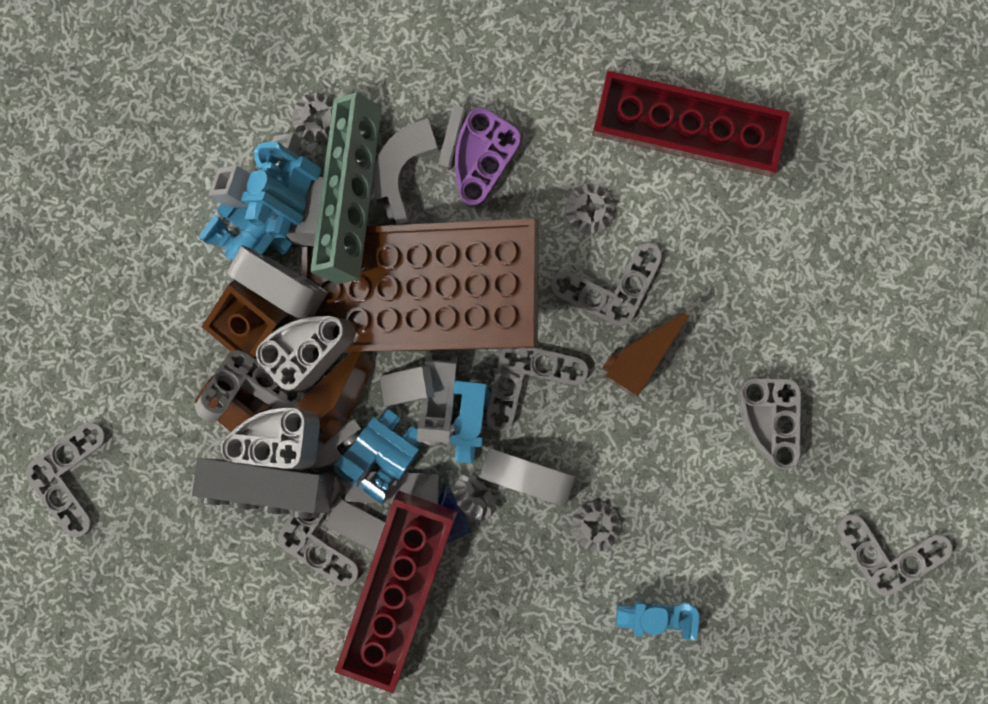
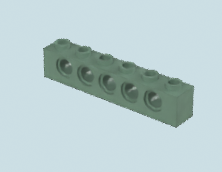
[310,92,382,284]

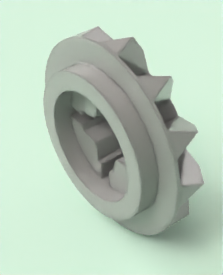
[292,92,334,142]
[565,184,615,234]
[452,475,497,520]
[572,501,621,551]

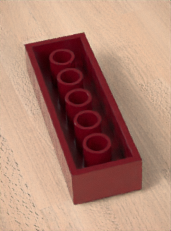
[592,70,790,177]
[334,491,458,694]

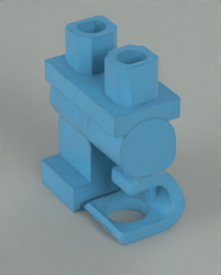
[240,142,322,238]
[198,204,294,261]
[450,381,491,464]
[334,409,422,505]
[616,600,699,641]

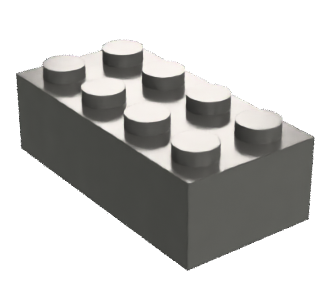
[192,458,335,519]

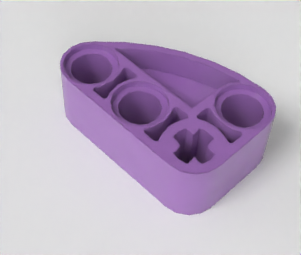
[455,108,520,207]

